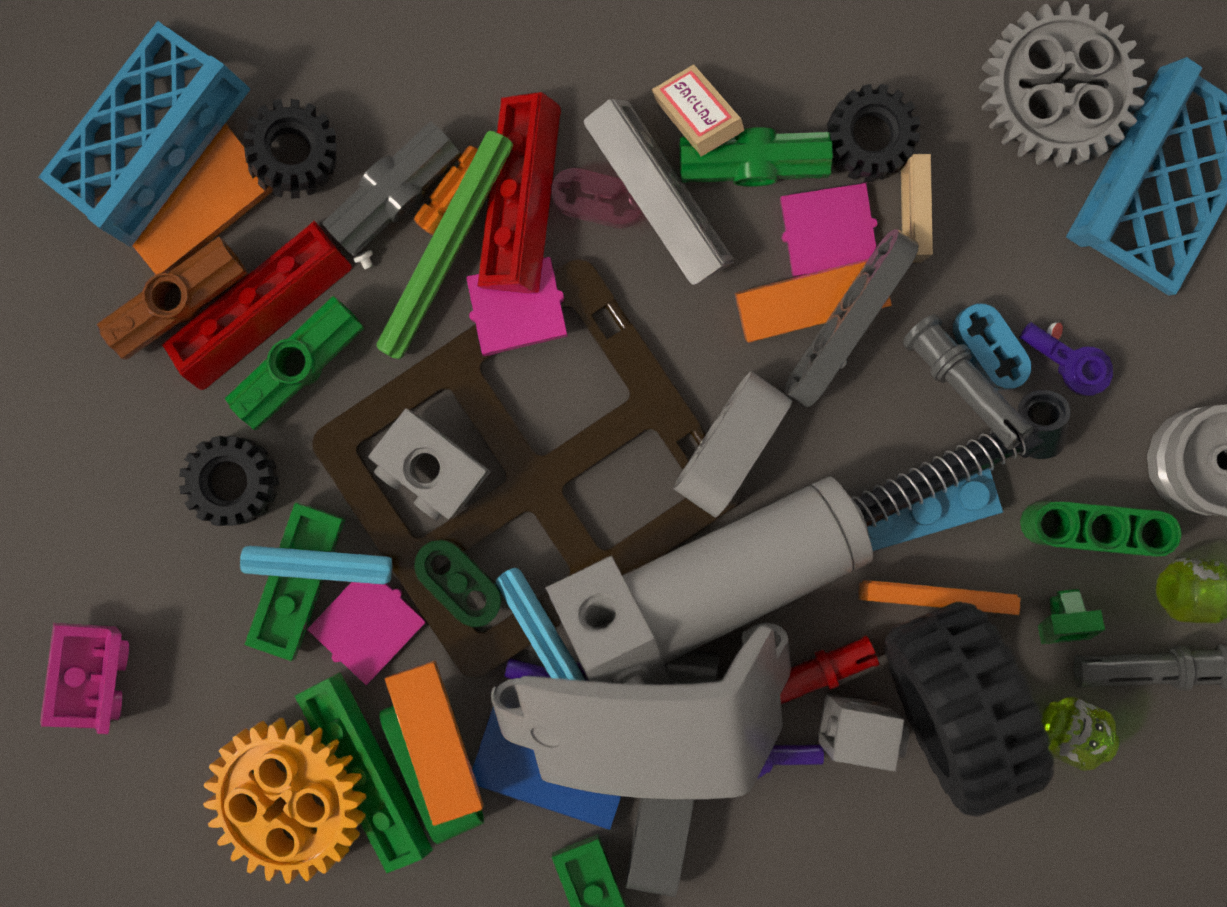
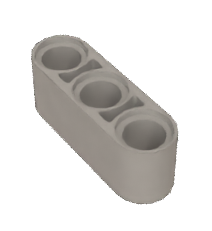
[673,371,792,518]

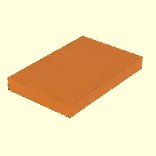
[96,123,273,275]

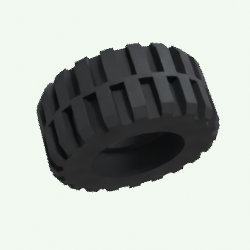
[885,602,1054,817]

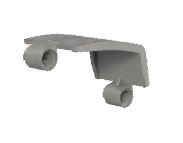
[491,623,791,799]

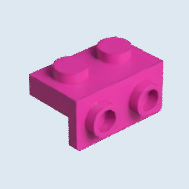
[40,623,129,734]

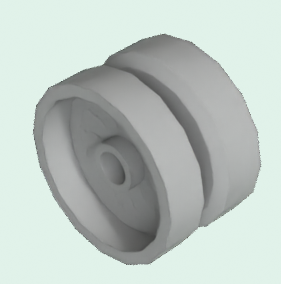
[1147,404,1227,517]

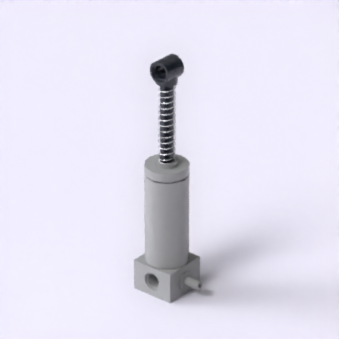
[546,390,1070,685]

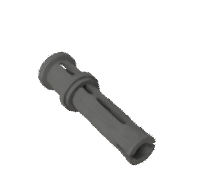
[903,314,1034,450]
[1073,644,1227,691]

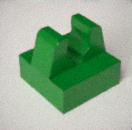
[1038,589,1105,645]

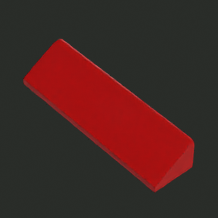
[477,92,561,293]
[163,221,352,390]

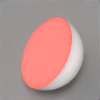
[1047,322,1063,340]

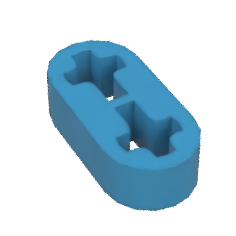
[953,304,1031,390]

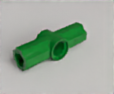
[679,127,833,187]
[224,296,365,430]

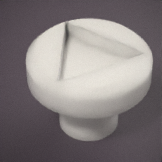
[354,250,373,269]

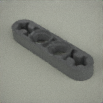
[784,229,919,407]

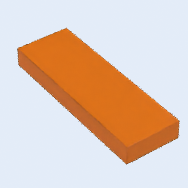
[735,259,892,343]
[858,580,1021,615]
[385,660,484,826]

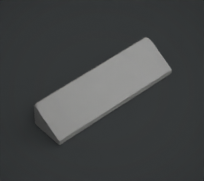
[584,99,734,285]

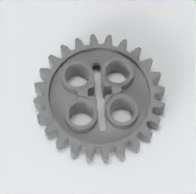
[979,1,1147,168]

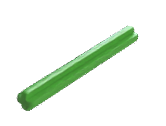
[377,131,513,359]

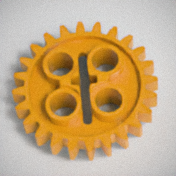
[203,718,366,884]

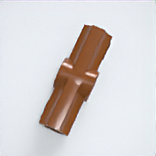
[97,237,248,360]

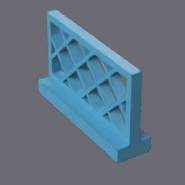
[39,21,251,247]
[1066,57,1227,295]

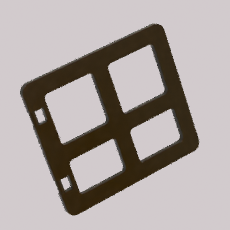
[312,259,741,678]

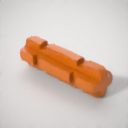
[414,146,478,235]

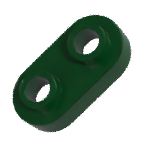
[414,539,502,627]

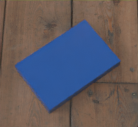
[472,707,621,830]

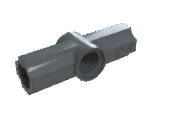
[322,121,461,256]

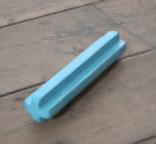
[240,546,393,584]
[496,567,586,681]

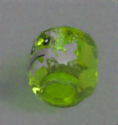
[1156,557,1227,624]
[1041,696,1120,771]

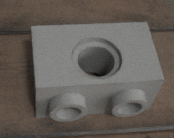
[368,408,491,521]
[817,693,909,772]

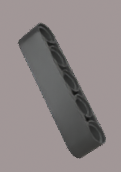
[625,650,719,897]

